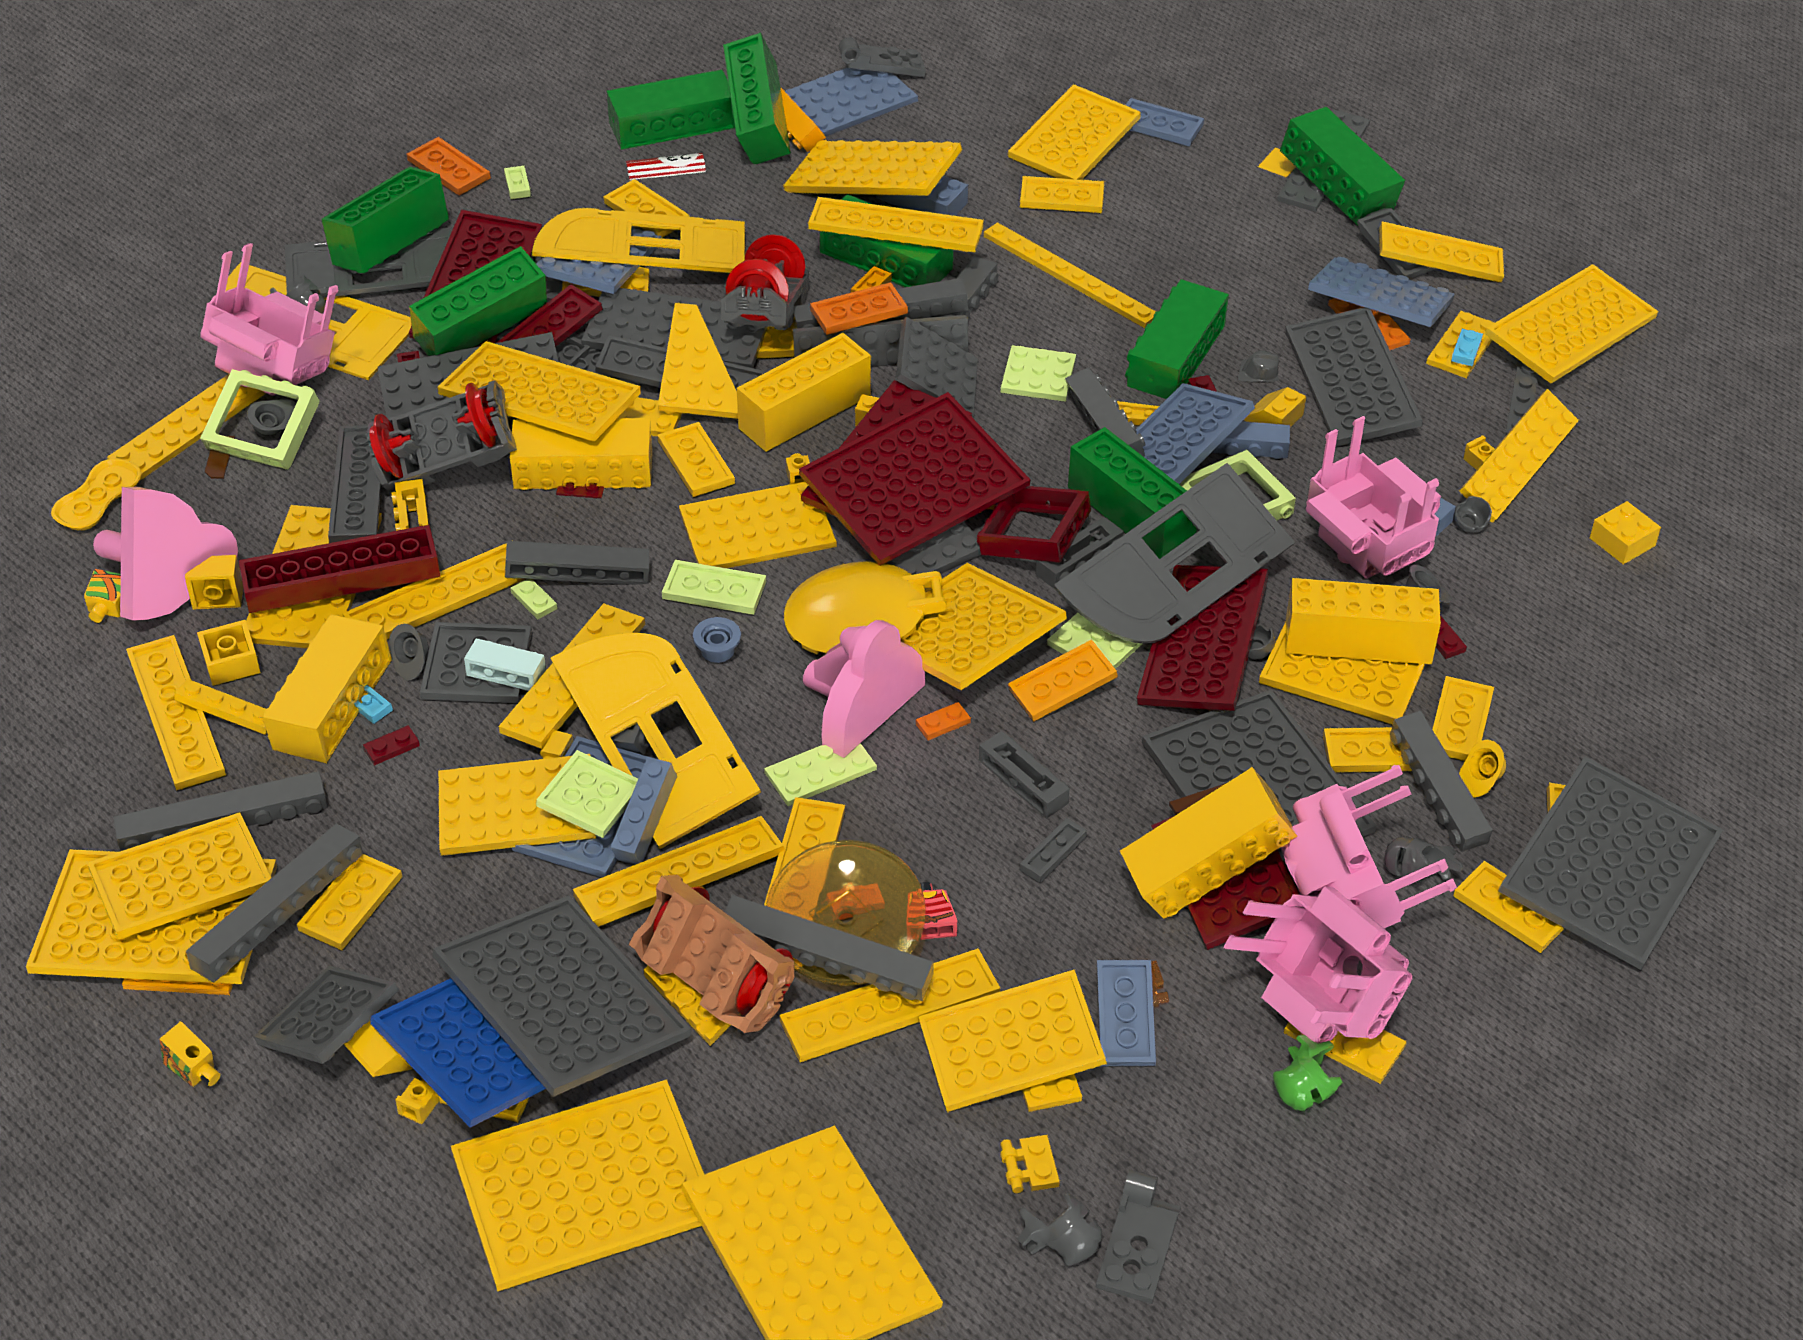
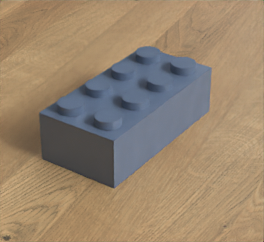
[876,176,968,216]

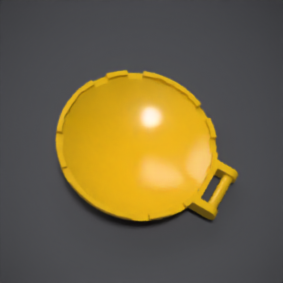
[784,561,947,654]

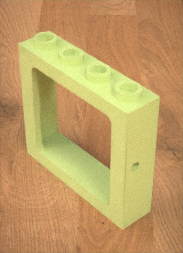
[200,369,320,470]
[1179,450,1296,520]

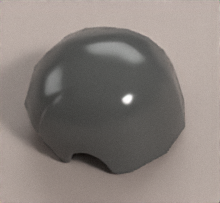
[1454,496,1492,533]
[1248,625,1275,660]

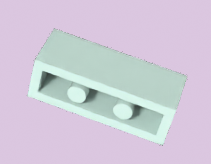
[464,638,546,691]

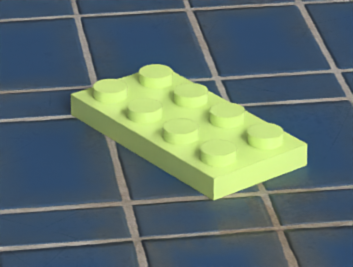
[662,560,766,615]
[764,743,877,806]

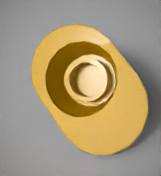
[1459,740,1506,798]

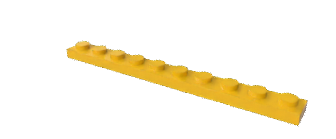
[984,222,1156,328]

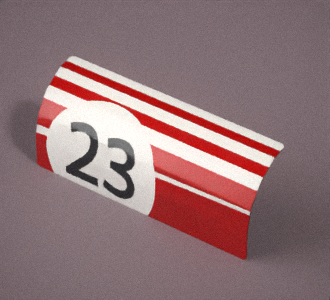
[626,153,706,180]

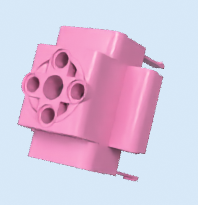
[200,243,338,396]
[1306,416,1441,579]
[1281,765,1457,928]
[1224,886,1412,1043]

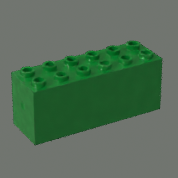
[723,33,791,164]
[607,70,735,150]
[1280,107,1405,225]
[321,167,449,273]
[820,194,953,287]
[409,246,547,356]
[1125,279,1229,399]
[1068,427,1197,559]

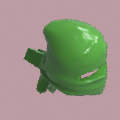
[1273,1035,1343,1111]

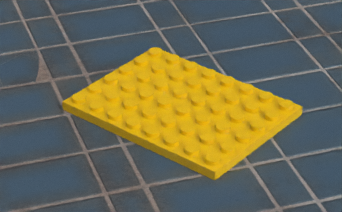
[26,849,277,984]
[451,1079,704,1292]
[682,1126,943,1340]

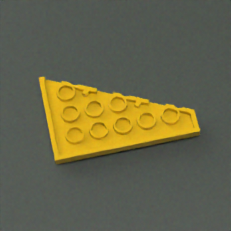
[658,303,738,419]

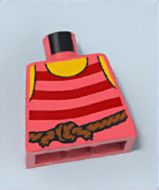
[907,882,957,941]

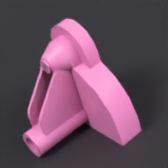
[93,487,238,620]
[803,620,925,758]

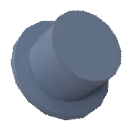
[693,617,741,663]

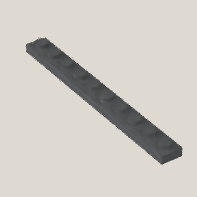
[1505,295,1539,436]

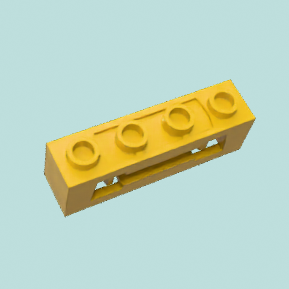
[391,479,429,531]

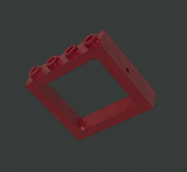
[977,486,1091,563]

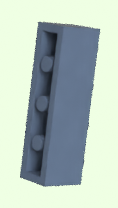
[1211,421,1290,459]
[611,757,677,865]

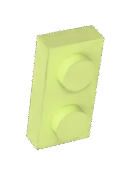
[504,166,531,199]
[510,579,557,619]

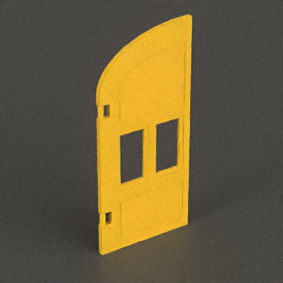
[532,208,745,273]
[225,262,412,380]
[551,633,761,849]

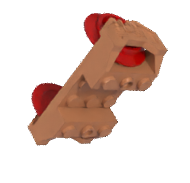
[629,875,795,1033]

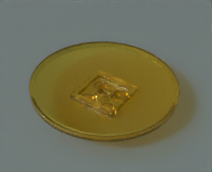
[766,840,926,986]

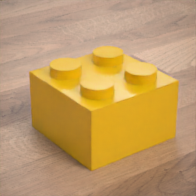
[1590,501,1661,564]
[197,620,261,686]

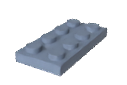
[1125,98,1204,146]
[1096,960,1156,1066]

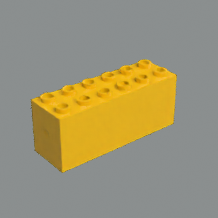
[737,333,871,452]
[510,418,652,490]
[1286,578,1441,664]
[263,614,392,763]
[1120,767,1297,918]

